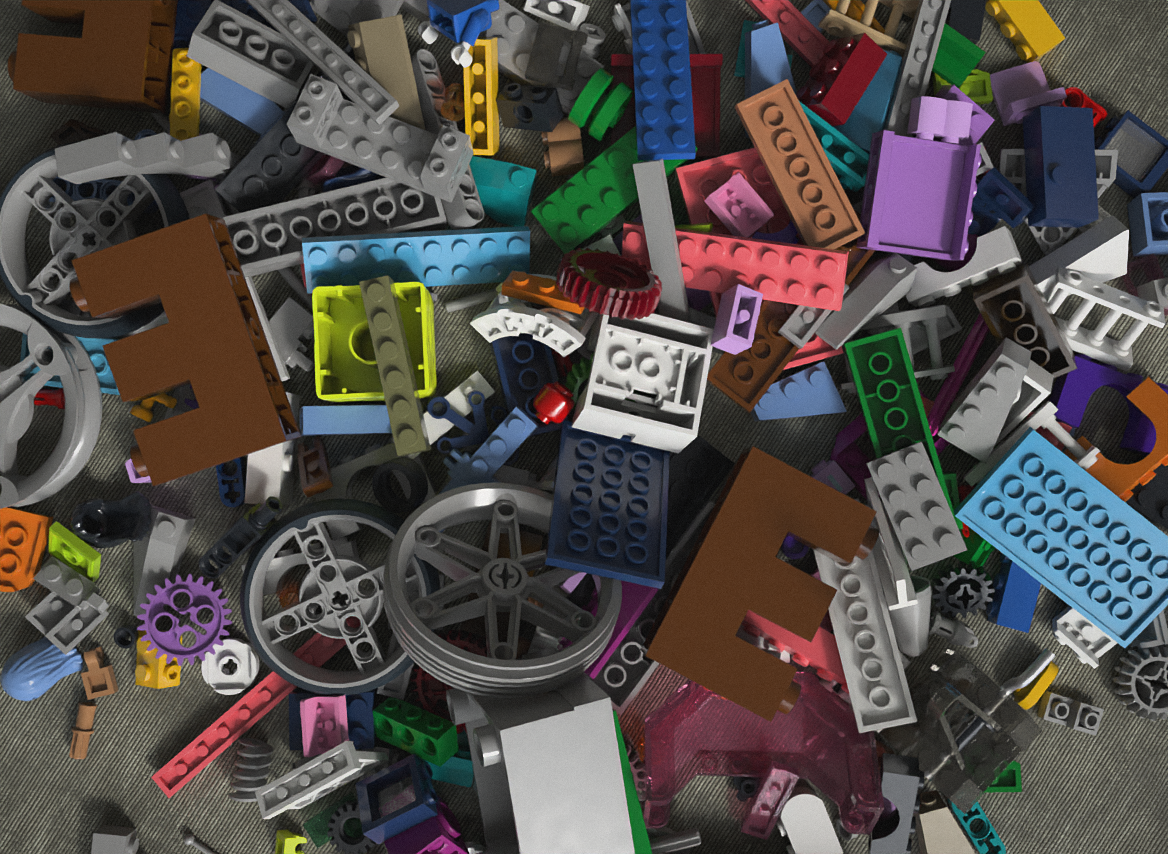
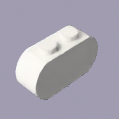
[775,787,843,854]

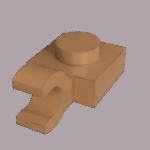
[81,646,119,700]

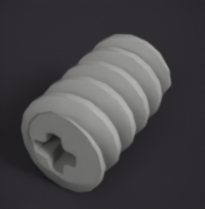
[228,738,274,802]

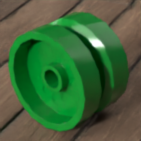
[568,68,634,142]

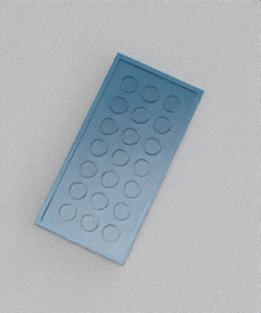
[954,427,1168,648]

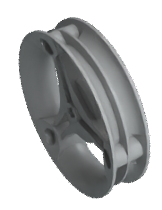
[0,303,102,509]

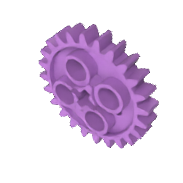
[137,574,232,666]

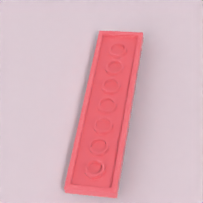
[622,221,849,311]

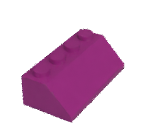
[557,581,659,679]

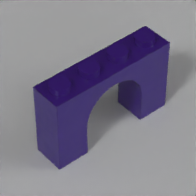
[1049,354,1168,455]

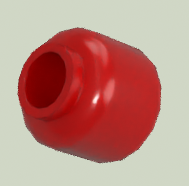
[533,381,575,424]

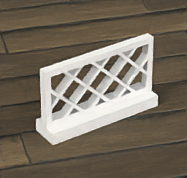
[864,477,918,611]
[255,741,389,819]

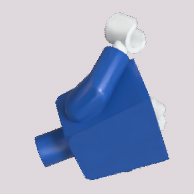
[418,0,499,68]

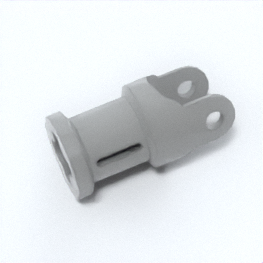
[929,610,978,648]

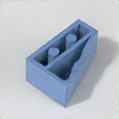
[751,361,847,421]

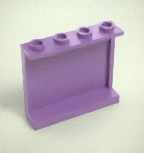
[856,130,982,261]

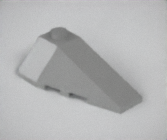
[815,253,917,350]
[133,504,195,623]

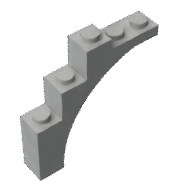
[55,132,241,184]

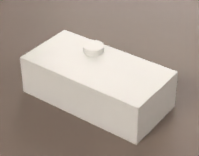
[245,392,300,505]

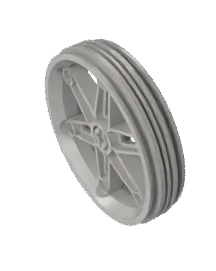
[383,483,622,698]

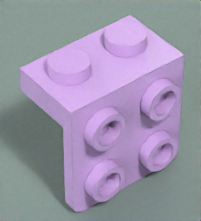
[990,61,1067,126]

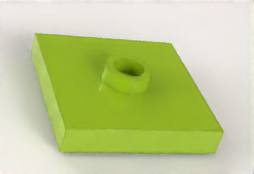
[48,521,101,582]

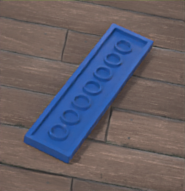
[630,0,696,161]

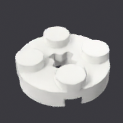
[201,638,259,695]

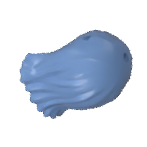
[0,636,83,701]

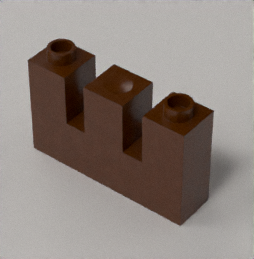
[8,0,178,114]
[69,213,301,486]
[640,446,879,722]

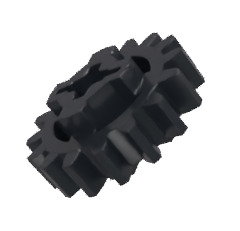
[932,561,995,618]

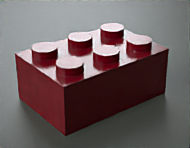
[796,33,887,126]

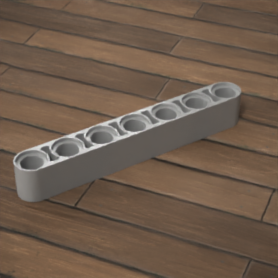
[411,49,484,230]

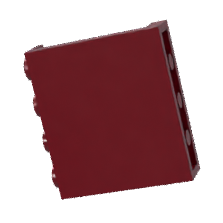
[611,54,723,163]

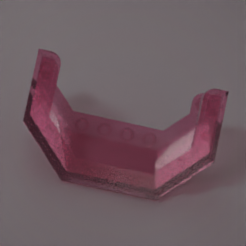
[641,671,884,835]

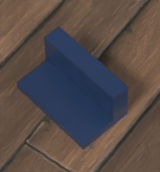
[976,167,1035,228]

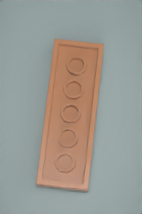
[735,79,865,249]

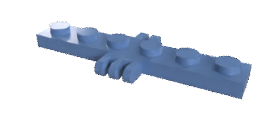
[438,406,539,533]

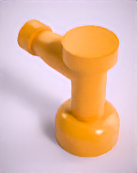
[130,393,177,422]

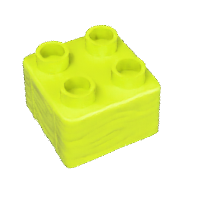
[312,282,437,403]

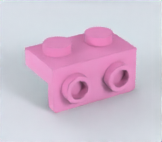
[704,172,774,238]
[300,694,349,758]

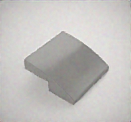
[25,592,109,655]

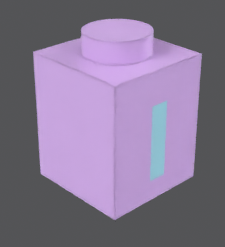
[811,460,855,495]

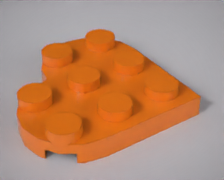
[0,507,53,592]

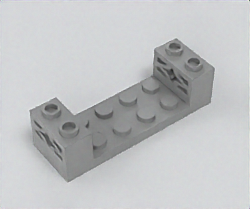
[287,74,474,203]

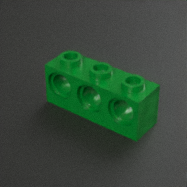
[372,697,458,767]

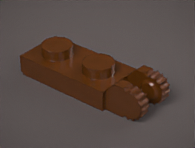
[297,436,334,498]

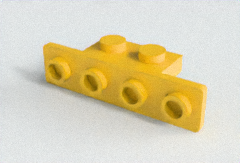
[169,48,201,141]

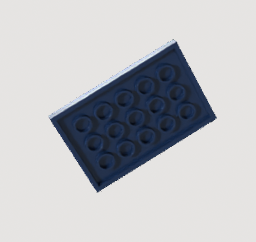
[545,420,670,589]

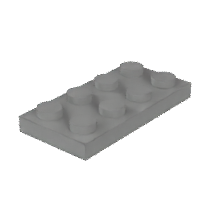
[866,441,967,571]

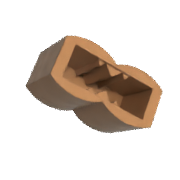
[542,117,584,176]

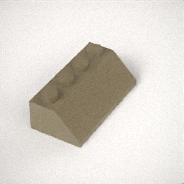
[348,14,425,130]

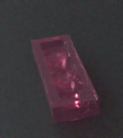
[740,761,800,840]

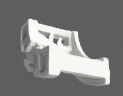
[470,274,599,357]

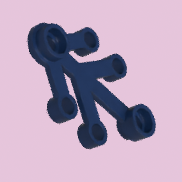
[426,390,519,466]

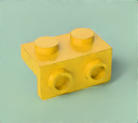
[135,630,182,689]

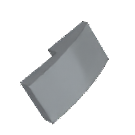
[1037,690,1104,736]

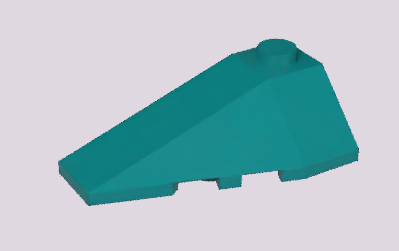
[469,156,538,227]

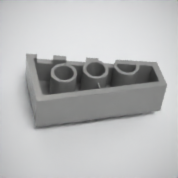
[937,337,1032,464]

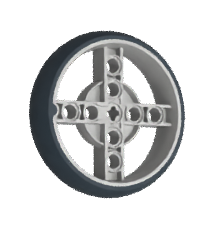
[0,141,190,339]
[240,498,440,695]

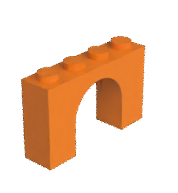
[1063,377,1168,502]

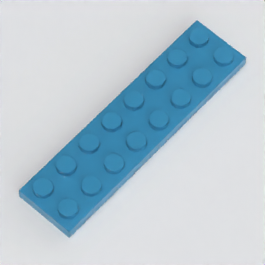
[302,226,530,294]

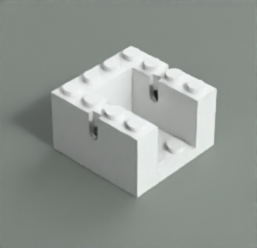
[571,313,714,453]

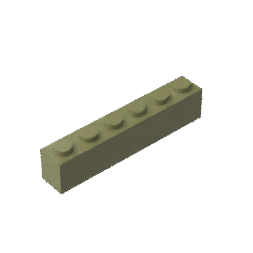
[359,275,431,456]

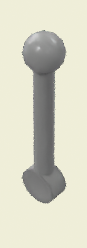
[183,834,216,854]

